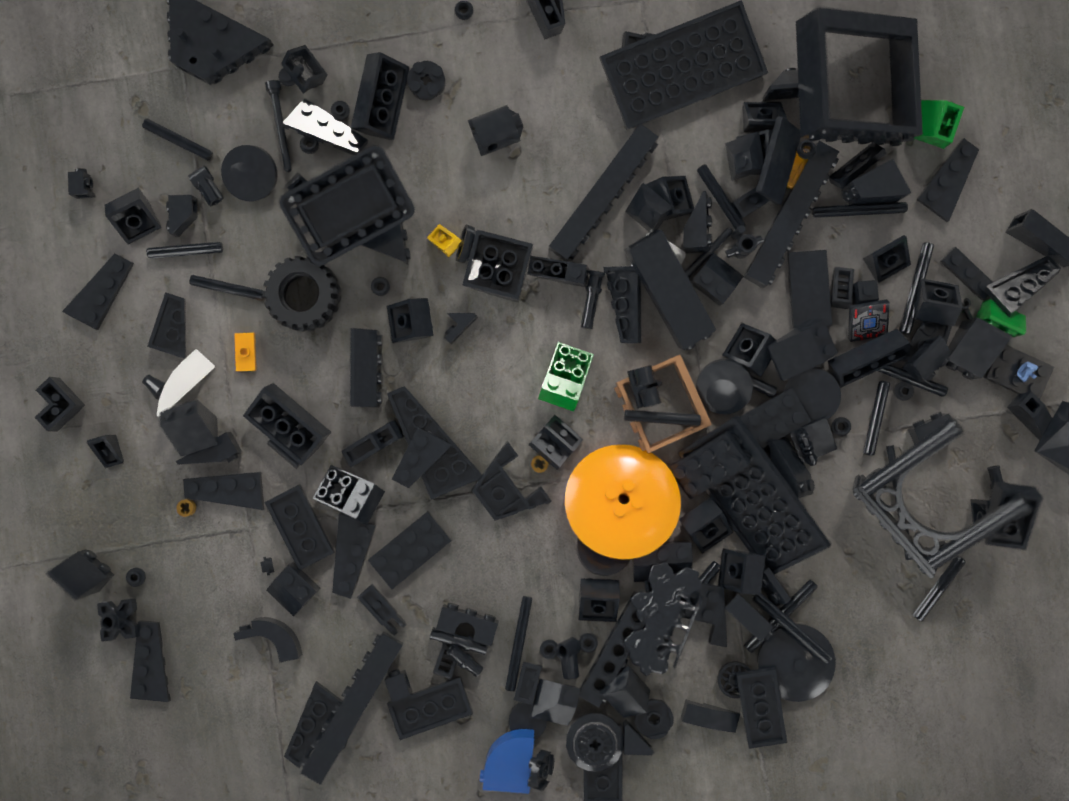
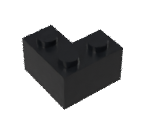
[34,377,85,432]

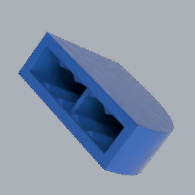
[480,729,534,794]

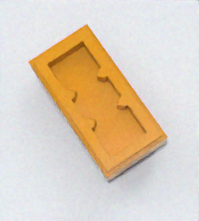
[234,332,257,372]

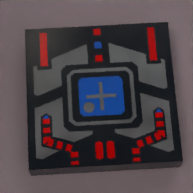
[848,299,890,342]

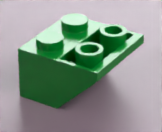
[914,100,965,149]
[975,299,1026,338]

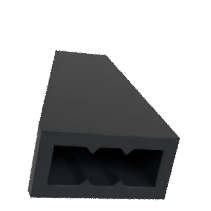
[1005,209,1069,267]

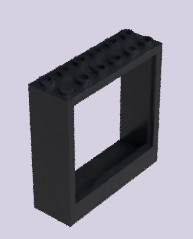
[796,7,923,147]

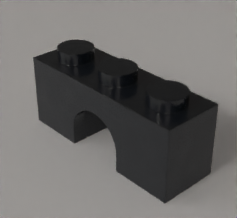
[436,603,499,646]

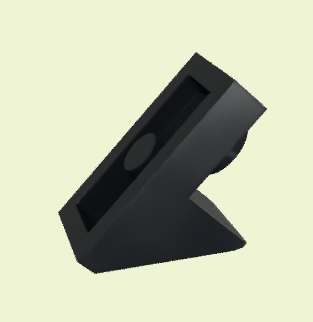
[445,313,478,345]

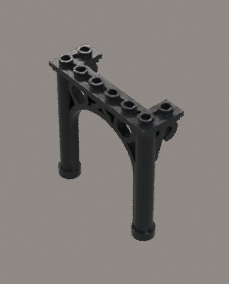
[853,416,1033,578]

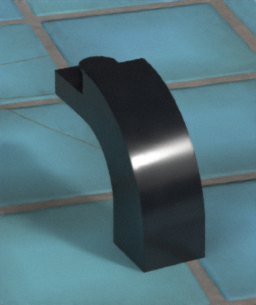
[233,617,303,663]

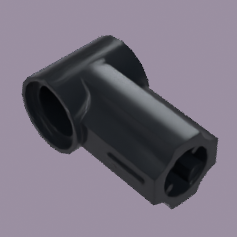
[188,165,224,207]
[555,637,581,680]

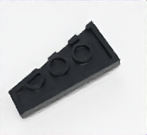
[62,253,134,330]
[984,256,1061,317]
[603,266,641,343]
[183,472,264,510]
[284,681,343,768]

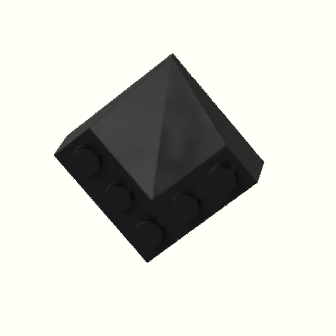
[462,229,533,303]
[1034,401,1069,475]

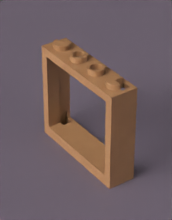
[614,355,712,453]

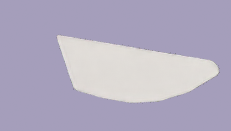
[157,350,215,417]

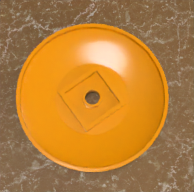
[565,444,681,559]

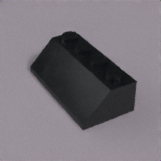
[351,52,410,140]
[350,328,383,408]
[243,383,331,466]

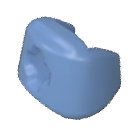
[1017,362,1038,382]

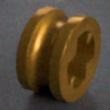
[531,455,548,473]
[176,499,196,517]

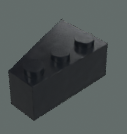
[526,0,566,40]

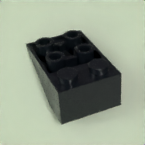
[312,465,385,526]

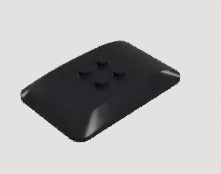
[279,146,415,266]

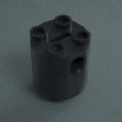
[468,105,524,157]

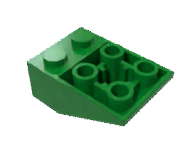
[538,342,594,412]

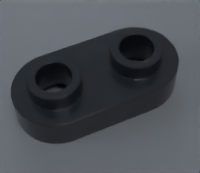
[456,224,476,263]

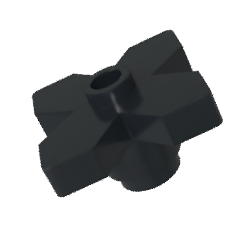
[97,598,140,642]

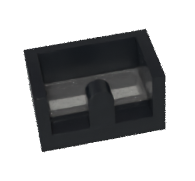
[281,45,328,94]

